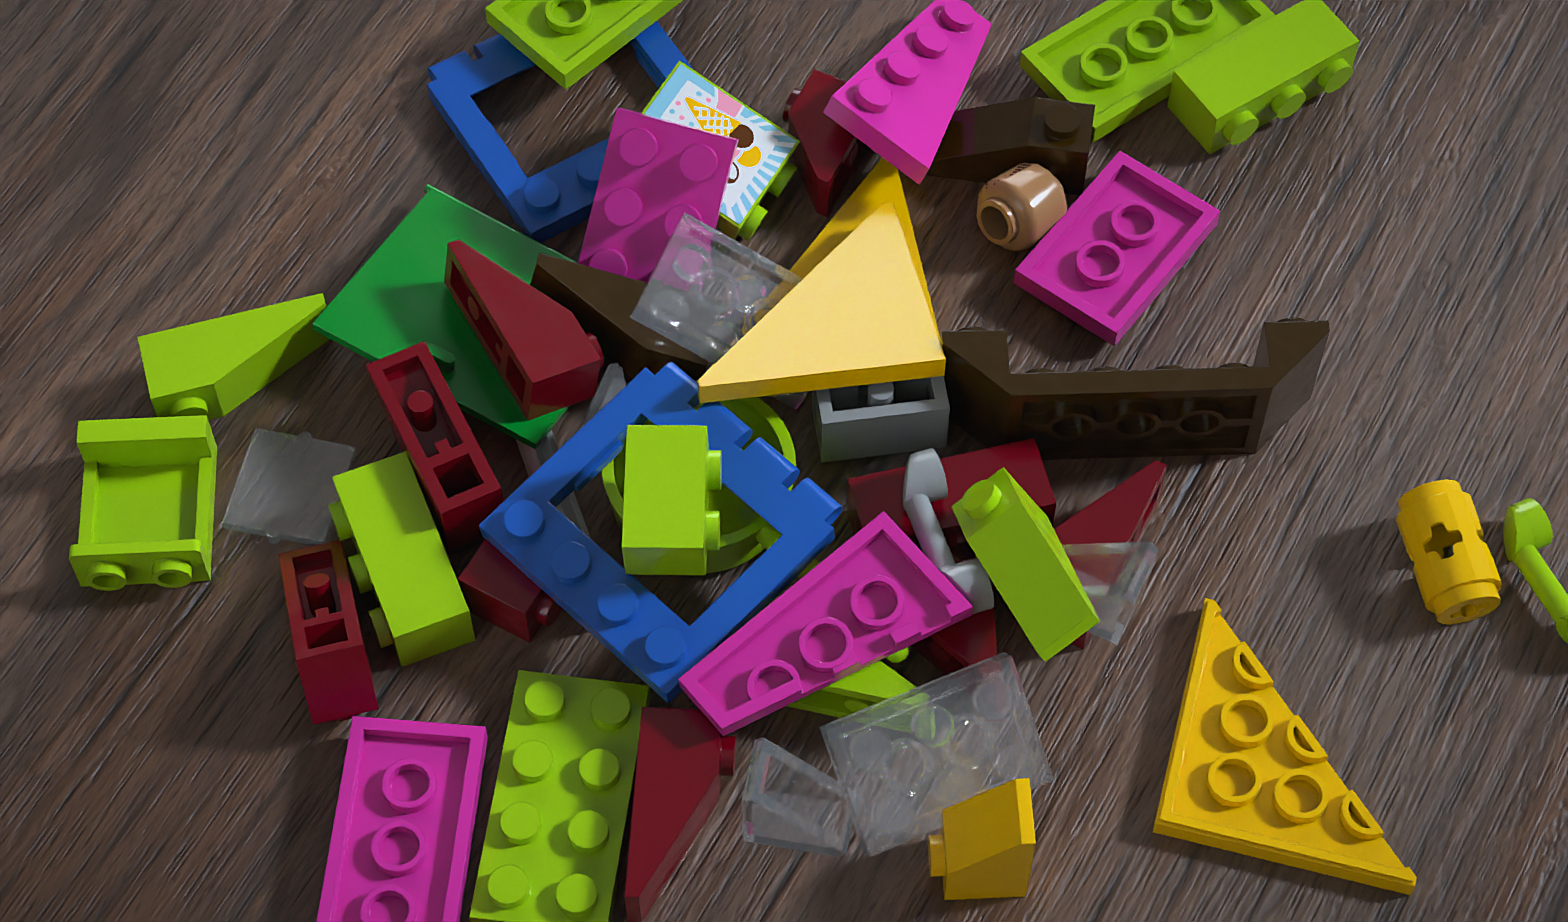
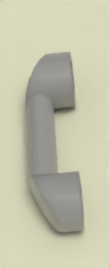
[903,448,994,614]

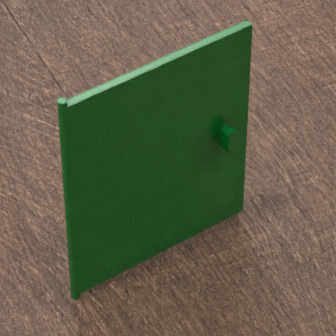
[312,184,607,449]

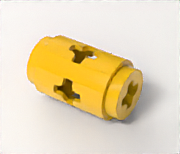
[1396,479,1502,625]

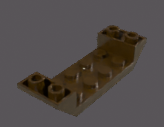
[941,317,1330,460]

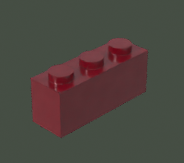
[847,438,1056,560]

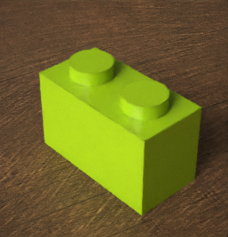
[622,425,722,575]

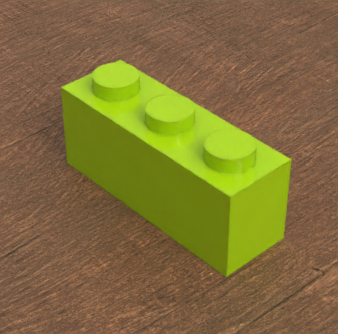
[1167,0,1359,155]
[327,451,476,667]

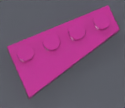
[823,0,992,185]
[678,511,973,736]

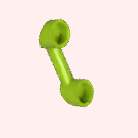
[1503,498,1568,644]

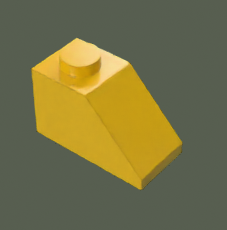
[928,778,1036,900]

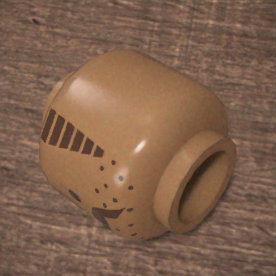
[976,162,1067,252]

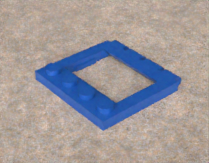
[427,21,694,243]
[479,362,843,704]

